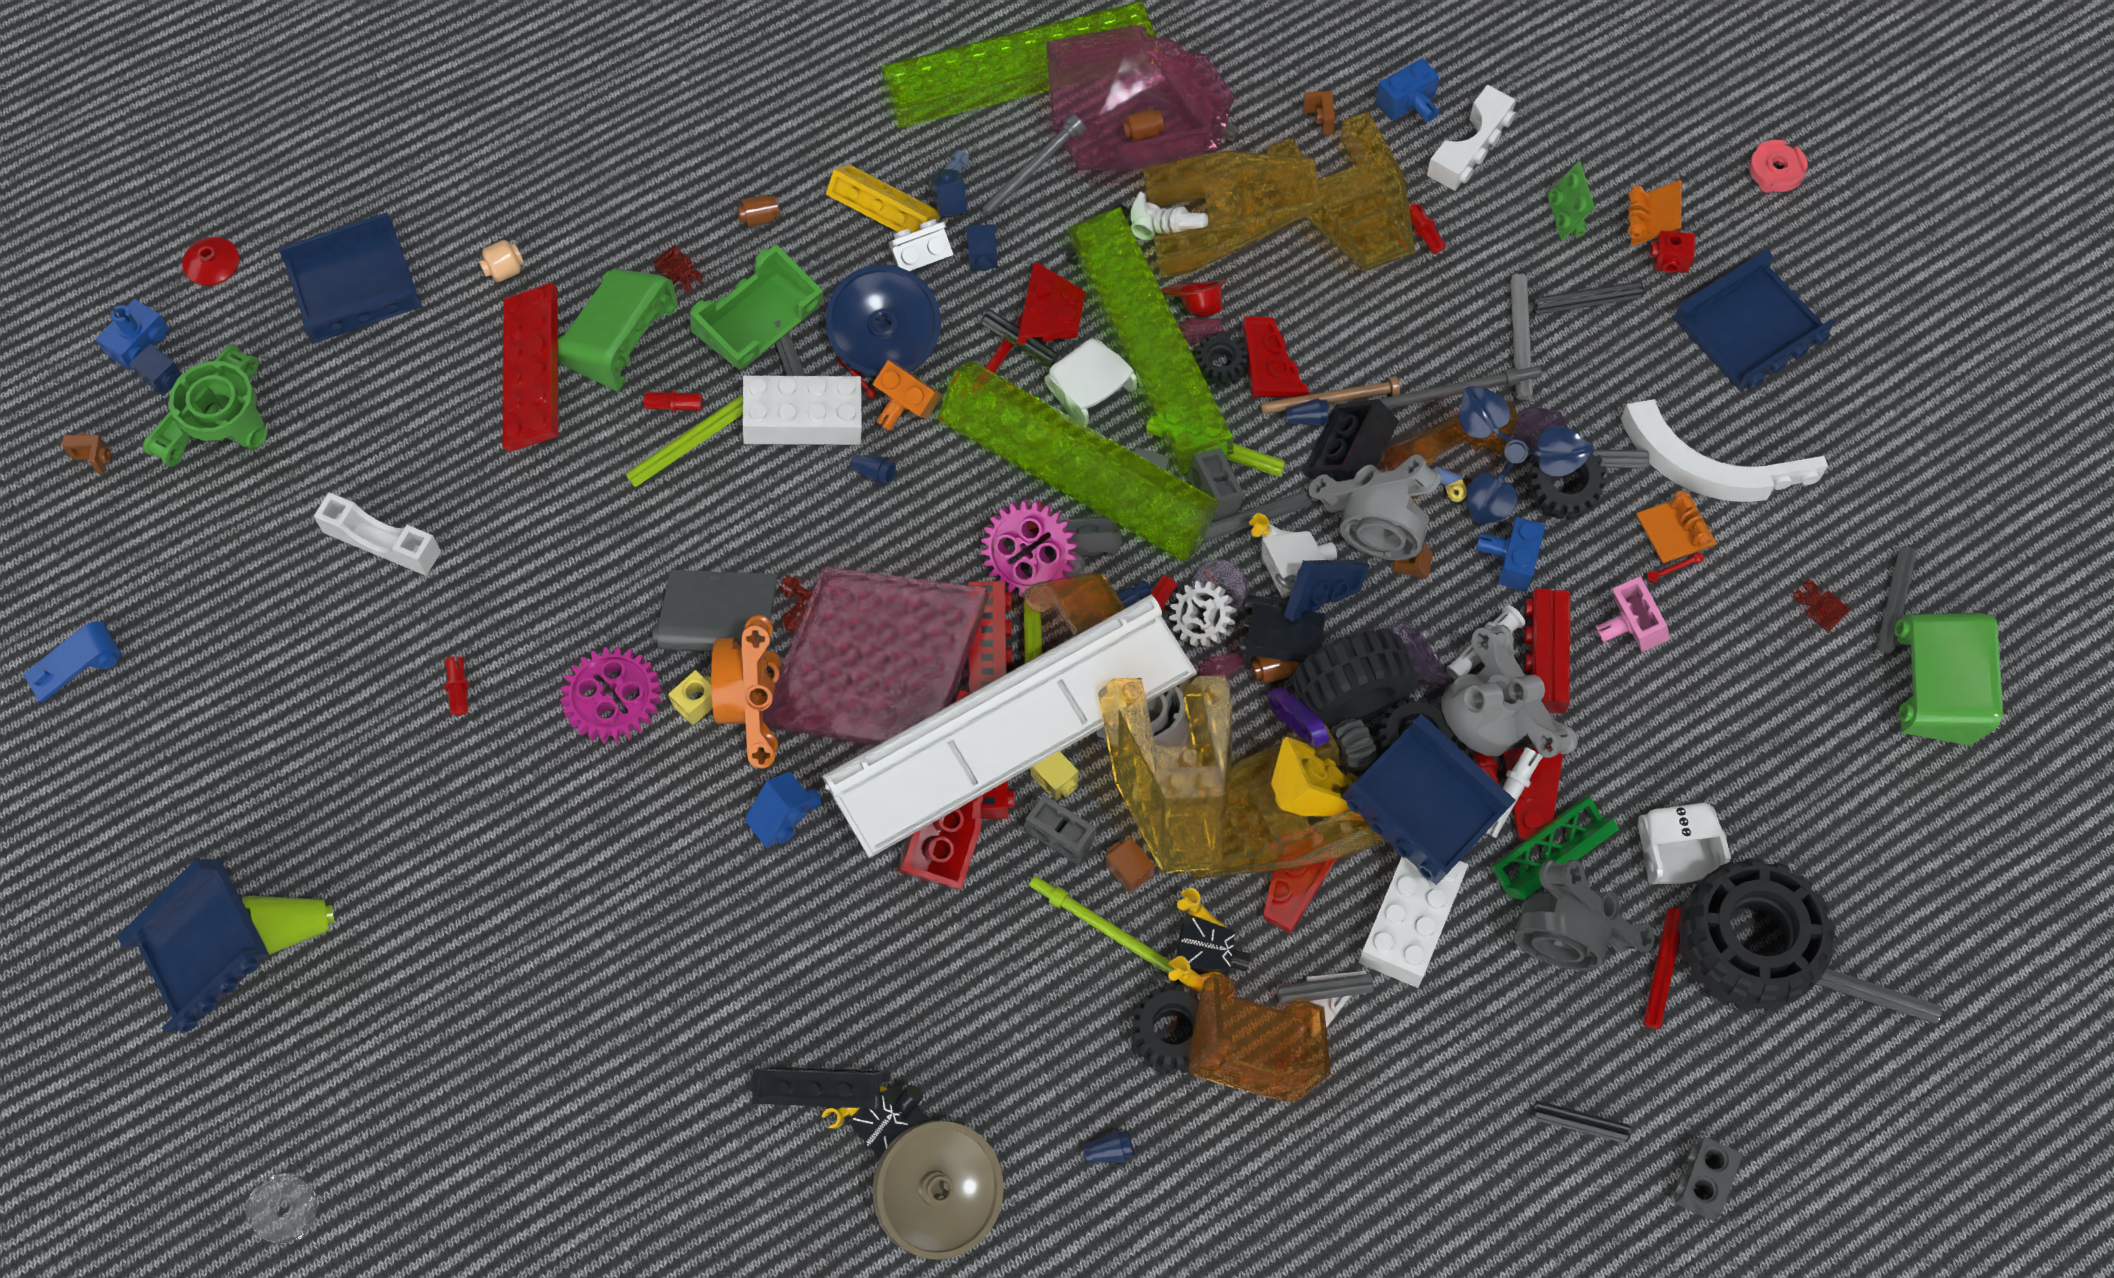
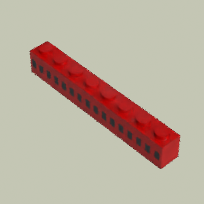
[968,581,1015,819]

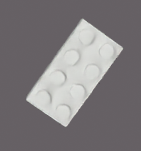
[743,376,862,445]
[1358,857,1468,988]

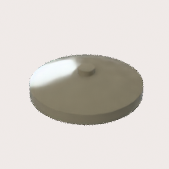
[873,1121,1004,1260]

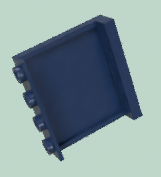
[278,212,422,344]
[1673,249,1835,392]
[1342,714,1516,885]
[117,859,269,1033]

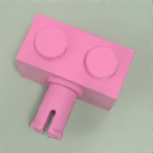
[1595,576,1670,652]

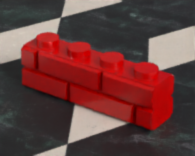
[1524,588,1570,714]

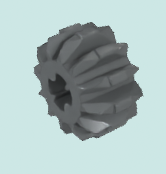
[1329,718,1377,773]

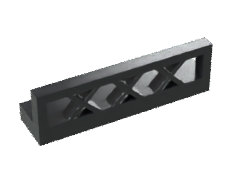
[752,1066,890,1109]

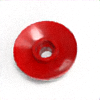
[182,237,240,286]

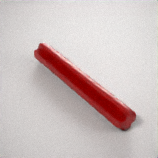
[1644,907,1682,1029]

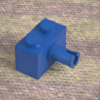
[1375,58,1439,122]
[95,299,169,371]
[1475,517,1546,592]
[744,772,821,848]

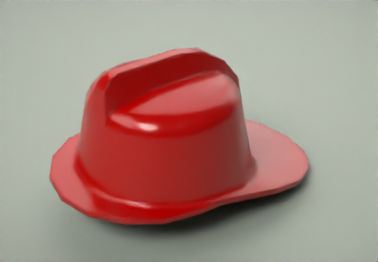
[1161,280,1227,316]

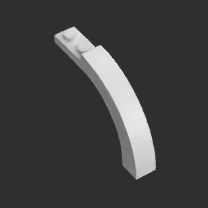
[1621,399,1828,502]

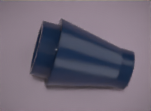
[1286,398,1329,426]
[850,453,896,485]
[1083,1129,1134,1164]

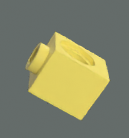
[668,670,712,725]
[1030,751,1079,802]

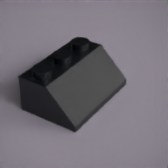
[1302,399,1399,482]

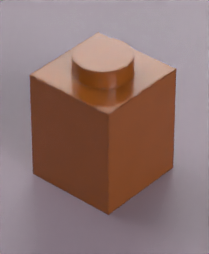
[1106,838,1155,894]

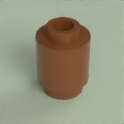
[1123,109,1165,142]
[737,194,780,228]
[1251,656,1298,684]

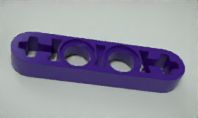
[1266,686,1329,749]

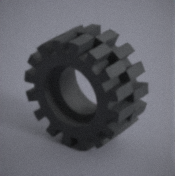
[1194,332,1247,388]

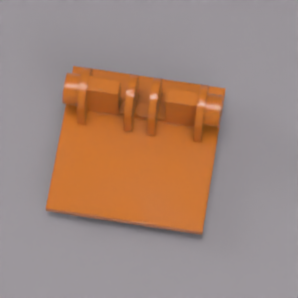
[1628,180,1682,247]
[1636,490,1717,564]

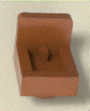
[62,433,111,474]

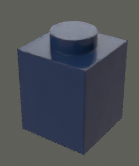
[931,169,967,217]
[966,224,998,271]
[129,344,182,396]

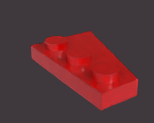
[1242,316,1310,397]
[1502,746,1563,842]
[1263,824,1339,934]

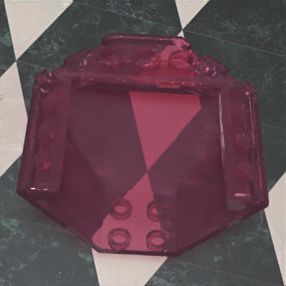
[1046,25,1234,171]

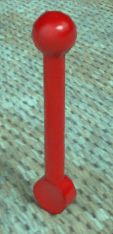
[838,358,877,399]
[1646,552,1704,584]

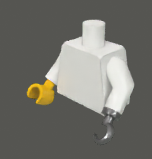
[1249,513,1337,599]

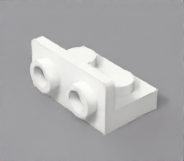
[888,219,954,271]

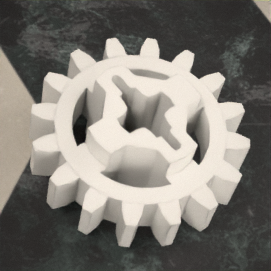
[1169,581,1236,647]

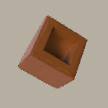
[1393,543,1433,578]

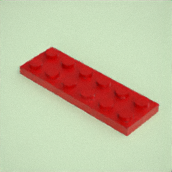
[502,283,558,452]

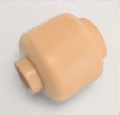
[479,240,524,282]

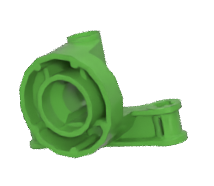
[143,344,267,467]

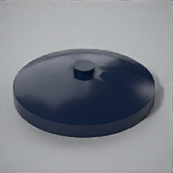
[826,265,941,379]

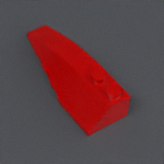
[896,690,983,890]

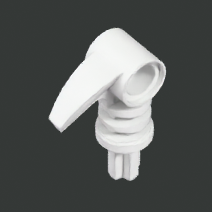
[1130,191,1208,240]

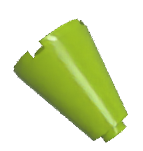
[242,896,335,955]

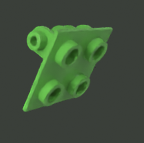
[1547,161,1595,241]

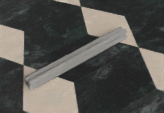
[1511,273,1533,400]

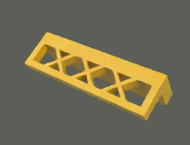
[826,164,941,234]

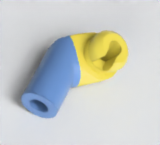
[1435,466,1467,502]

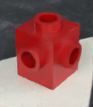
[1650,230,1695,273]

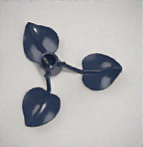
[1459,386,1593,526]

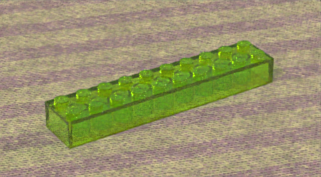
[882,1,1159,129]
[1068,207,1234,475]
[937,361,1220,562]

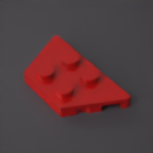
[1017,262,1086,344]

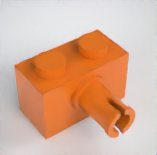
[872,360,943,431]

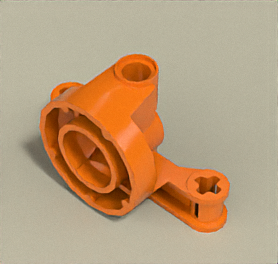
[711,615,782,769]

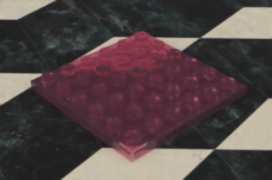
[763,567,990,745]

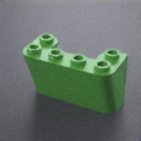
[690,244,823,370]

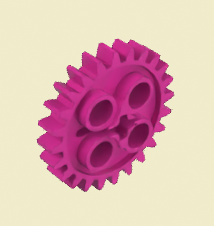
[981,499,1079,597]
[560,647,662,744]

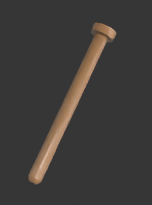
[1261,376,1400,414]

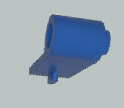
[24,621,121,703]

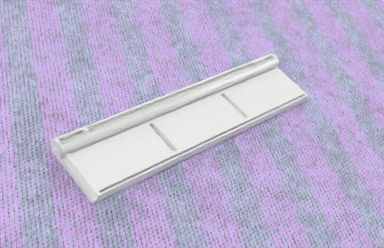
[822,595,1197,858]

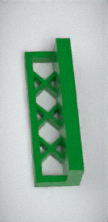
[1490,796,1620,900]

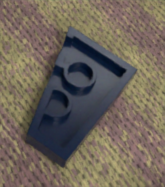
[1284,560,1370,621]

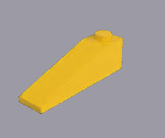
[1271,737,1362,817]

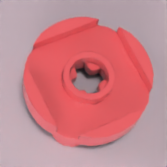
[1749,140,1808,193]

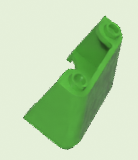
[558,268,678,392]
[1895,613,2003,746]

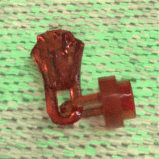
[780,575,819,633]

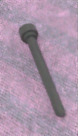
[982,113,1087,216]

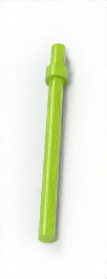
[1029,875,1190,988]

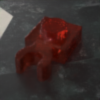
[653,245,704,293]
[1793,579,1851,633]

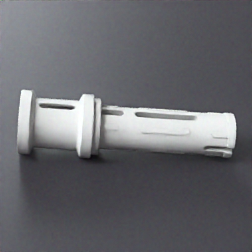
[1446,605,1525,680]

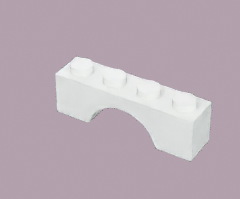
[1427,85,1516,191]
[313,492,441,576]

